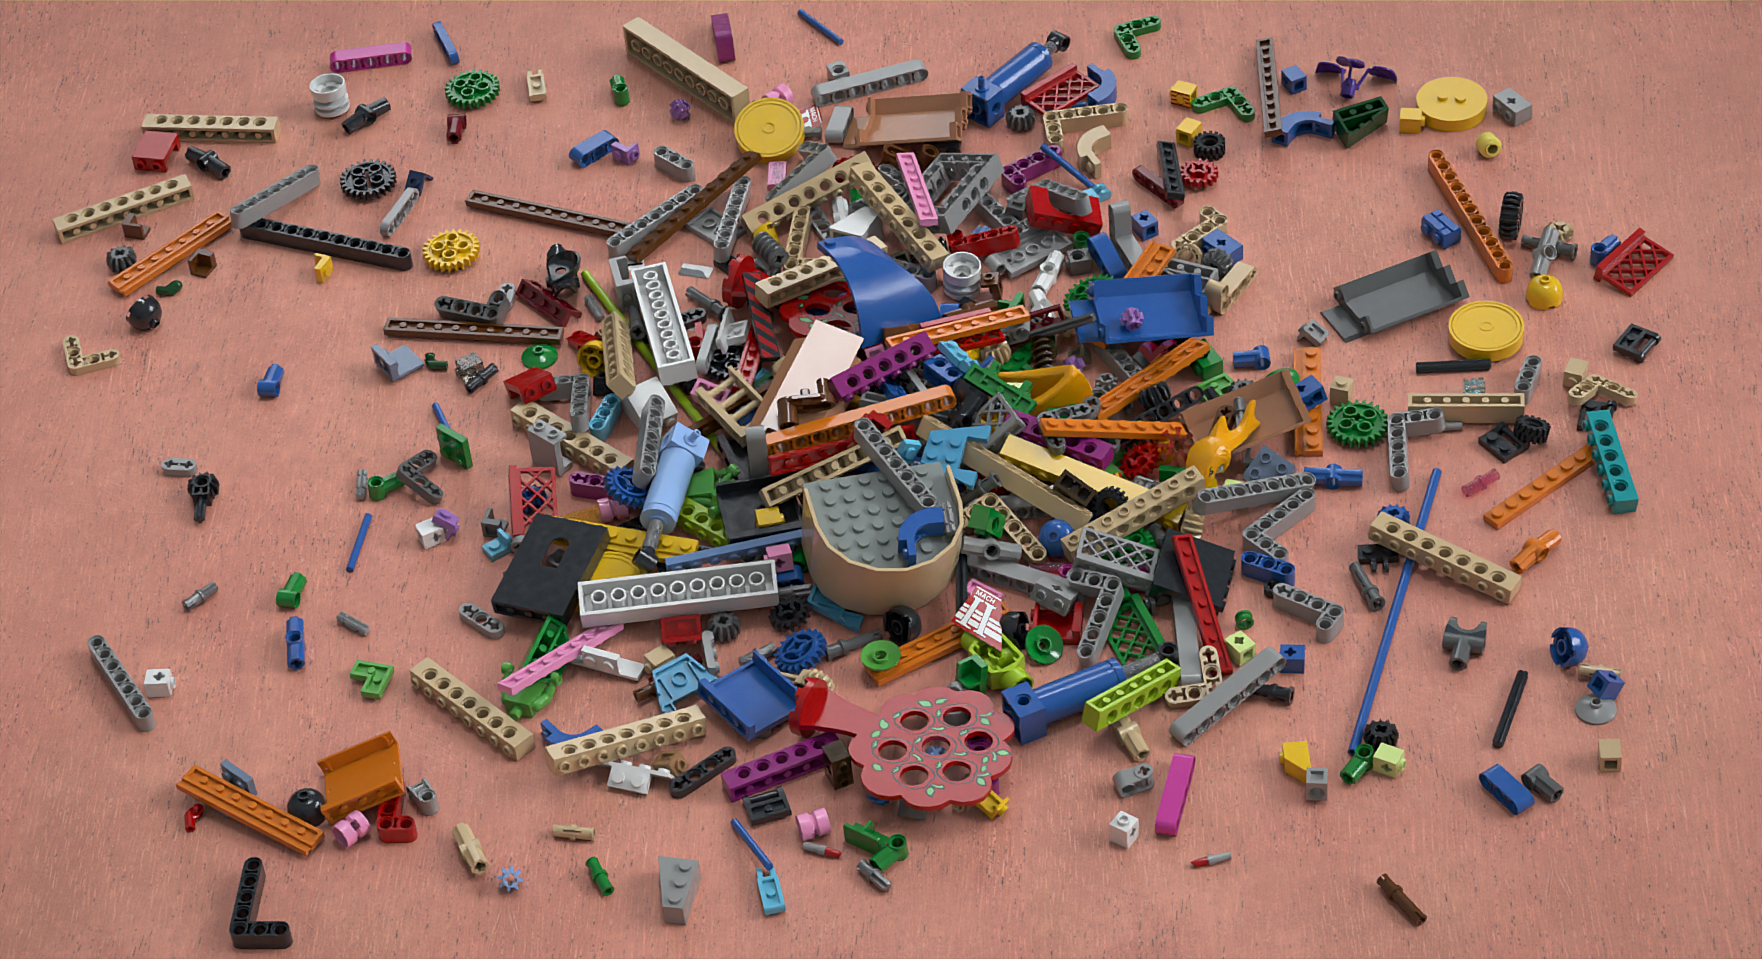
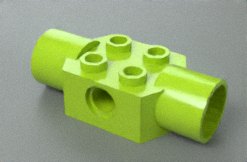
[960,631,1034,690]

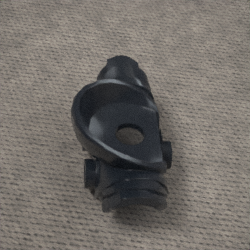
[545,244,581,297]

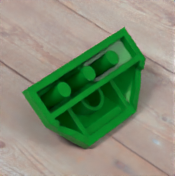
[518,615,569,683]

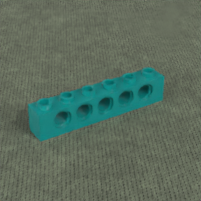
[1582,410,1639,514]

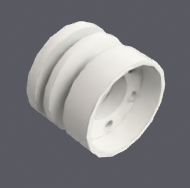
[309,73,350,118]
[943,252,981,301]

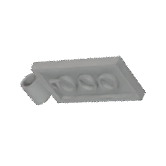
[984,229,1073,279]

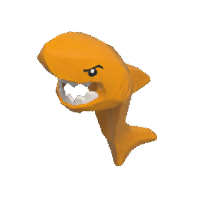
[1186,399,1260,487]

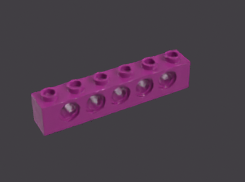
[828,331,937,403]
[1003,409,1114,471]
[721,732,840,803]

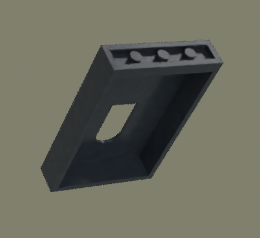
[491,513,611,627]

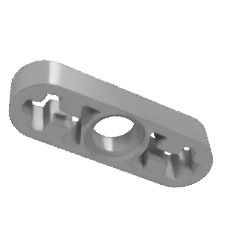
[459,603,505,640]

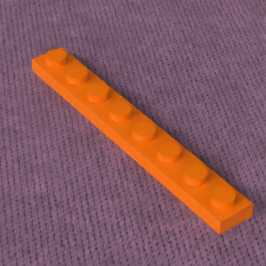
[885,305,1030,348]
[1039,418,1187,440]
[1483,444,1596,530]

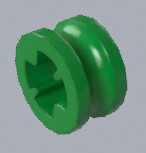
[1235,610,1254,630]

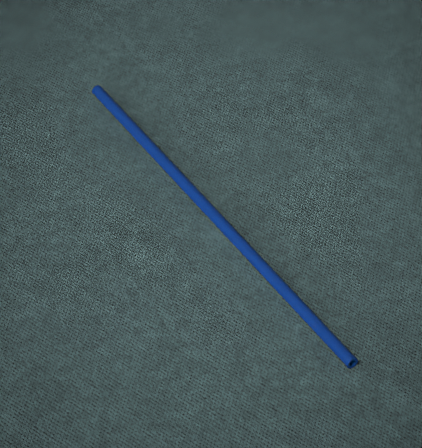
[1347,468,1442,756]

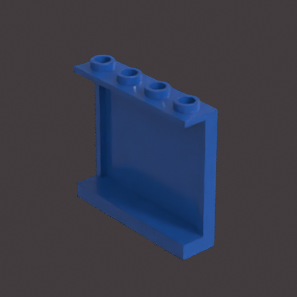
[698,650,798,742]

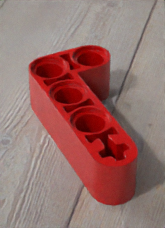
[946,225,1021,257]
[376,774,418,843]

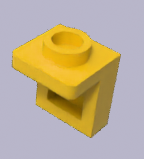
[314,253,334,283]
[976,790,1010,820]

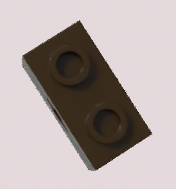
[1053,469,1097,509]
[822,739,854,790]

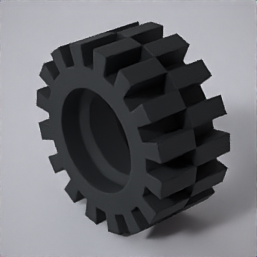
[1193,131,1226,162]
[1513,415,1551,444]
[1092,486,1129,517]

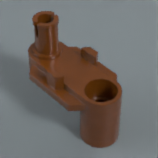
[877,144,939,173]
[777,378,835,429]

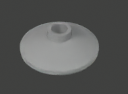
[1575,693,1617,725]

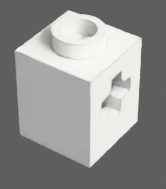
[415,517,447,550]
[144,669,176,698]
[1109,811,1139,849]

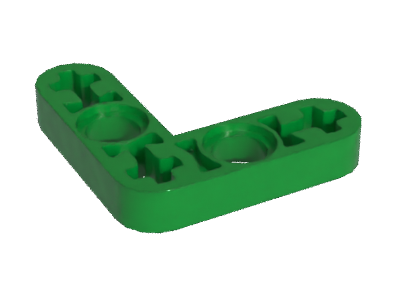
[1114,16,1161,60]
[1192,86,1255,122]

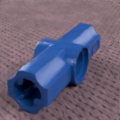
[1304,464,1363,490]
[285,616,306,670]

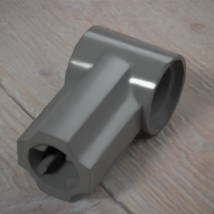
[1521,764,1564,803]

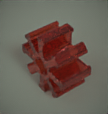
[1156,427,1193,466]

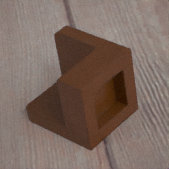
[122,213,151,240]
[188,248,217,278]

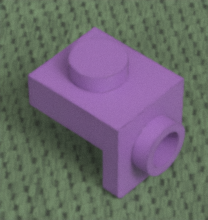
[611,141,640,165]
[431,508,460,540]

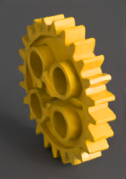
[422,228,481,273]

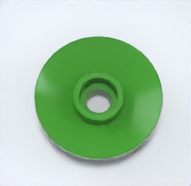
[861,640,901,671]

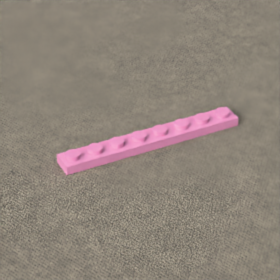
[896,152,938,227]
[497,623,624,695]

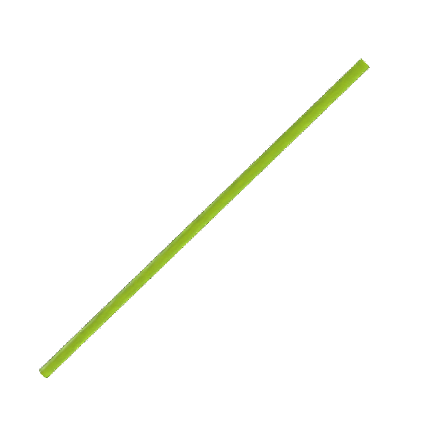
[581,270,722,457]

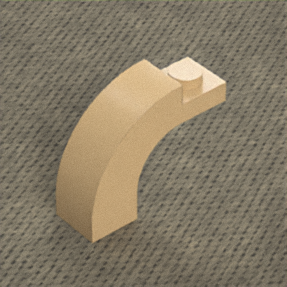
[1077,125,1112,179]

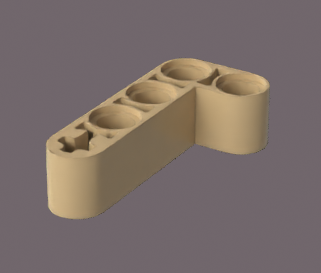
[1171,206,1228,261]
[1205,261,1257,314]

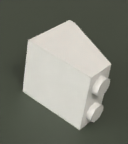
[829,206,884,241]
[621,376,678,429]

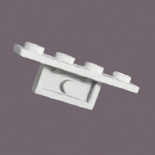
[716,307,750,354]
[568,645,645,681]
[598,760,675,795]

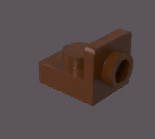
[980,272,1003,301]

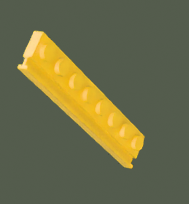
[551,516,700,563]

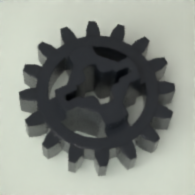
[768,594,812,633]

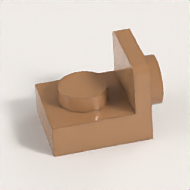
[651,750,688,778]

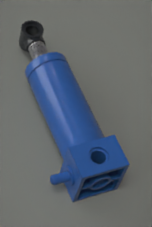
[961,30,1071,128]

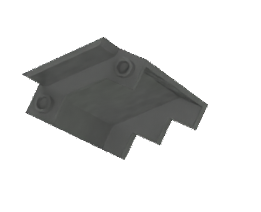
[1320,250,1470,343]

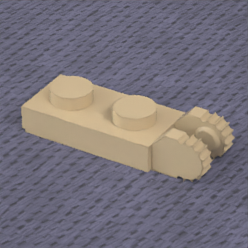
[527,67,547,102]

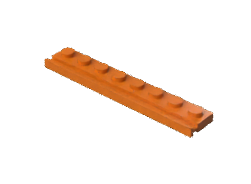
[108,210,232,297]
[1089,240,1176,349]
[1090,337,1211,420]
[1293,347,1323,457]
[864,599,1011,687]
[176,764,325,857]

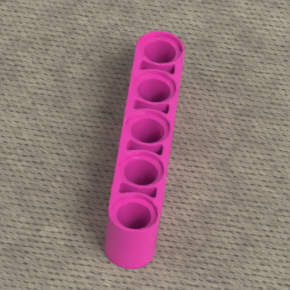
[330,42,412,73]
[1155,753,1196,836]

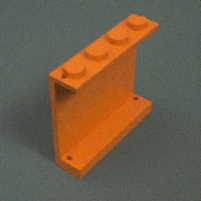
[317,730,405,825]

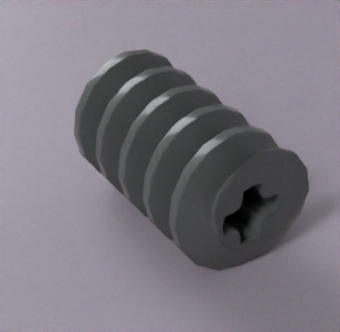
[752,231,789,269]

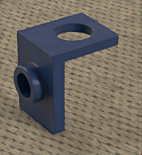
[404,170,433,196]

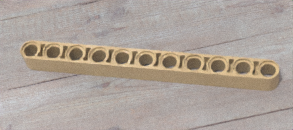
[916,415,1093,530]

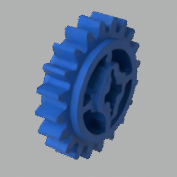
[603,466,652,510]
[774,628,828,675]

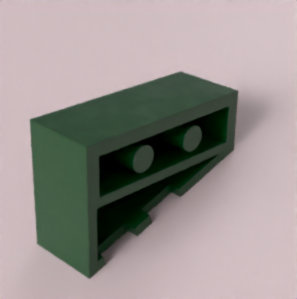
[1332,96,1389,149]

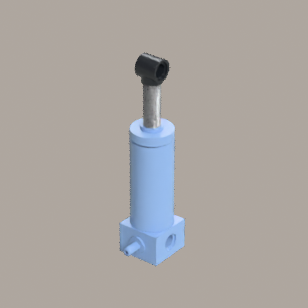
[631,422,710,573]

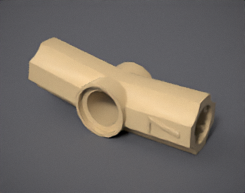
[1111,716,1150,762]
[452,822,489,875]

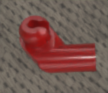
[184,803,204,832]

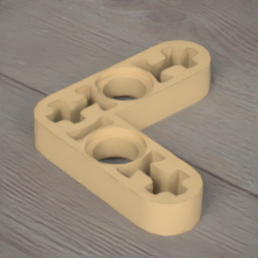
[63,335,121,375]
[1567,374,1638,406]
[1165,645,1223,708]

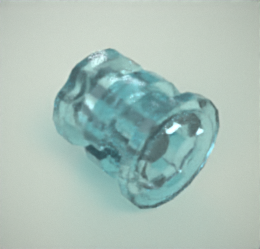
[1462,377,1486,393]

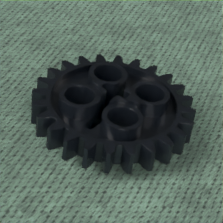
[340,159,397,201]
[706,345,762,385]

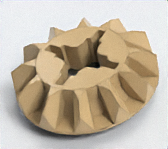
[1545,220,1574,242]

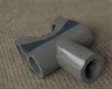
[1442,617,1487,671]

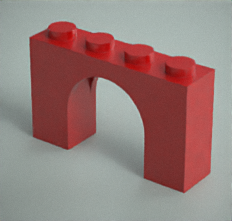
[1025,185,1103,237]

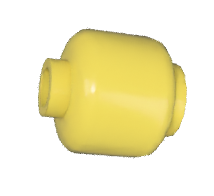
[1475,132,1502,158]

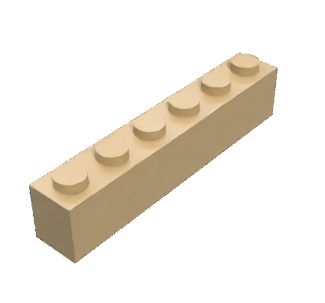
[1408,393,1525,423]

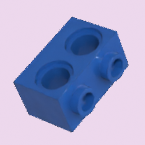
[922,354,966,388]

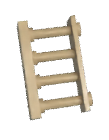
[695,365,763,448]

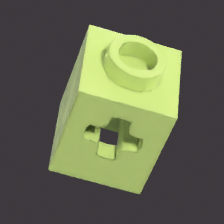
[1225,630,1256,667]
[1373,743,1407,778]

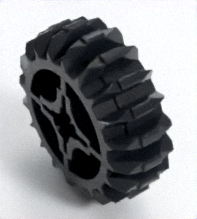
[1498,191,1524,241]

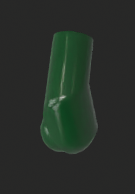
[156,280,183,296]
[424,352,448,370]

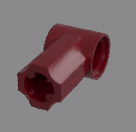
[446,114,467,144]

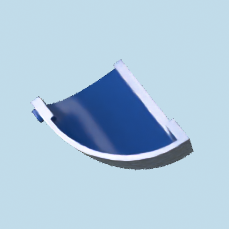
[817,236,941,348]

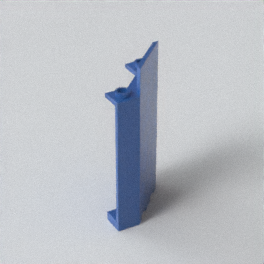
[1068,273,1214,344]

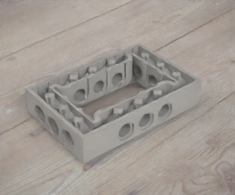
[901,153,1004,234]

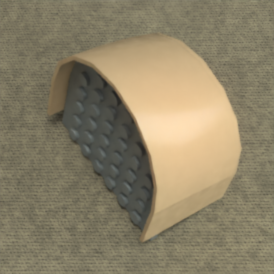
[801,462,964,615]

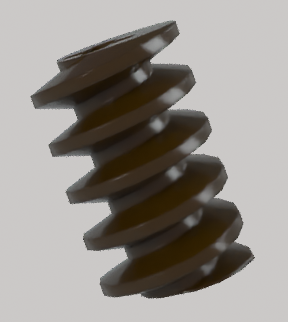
[1030,335,1057,369]

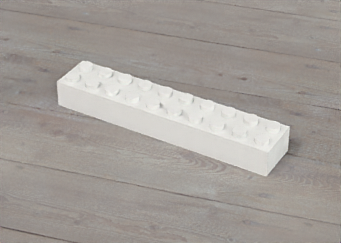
[630,262,698,386]
[578,559,779,628]

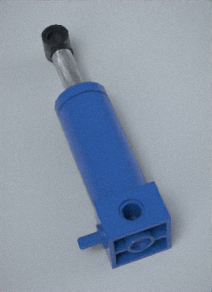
[1001,641,1179,746]

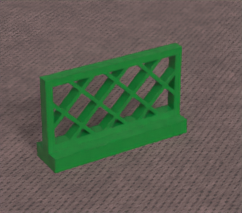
[1098,593,1166,666]

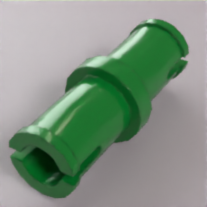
[585,857,614,896]

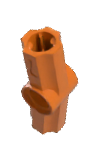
[1510,529,1562,574]

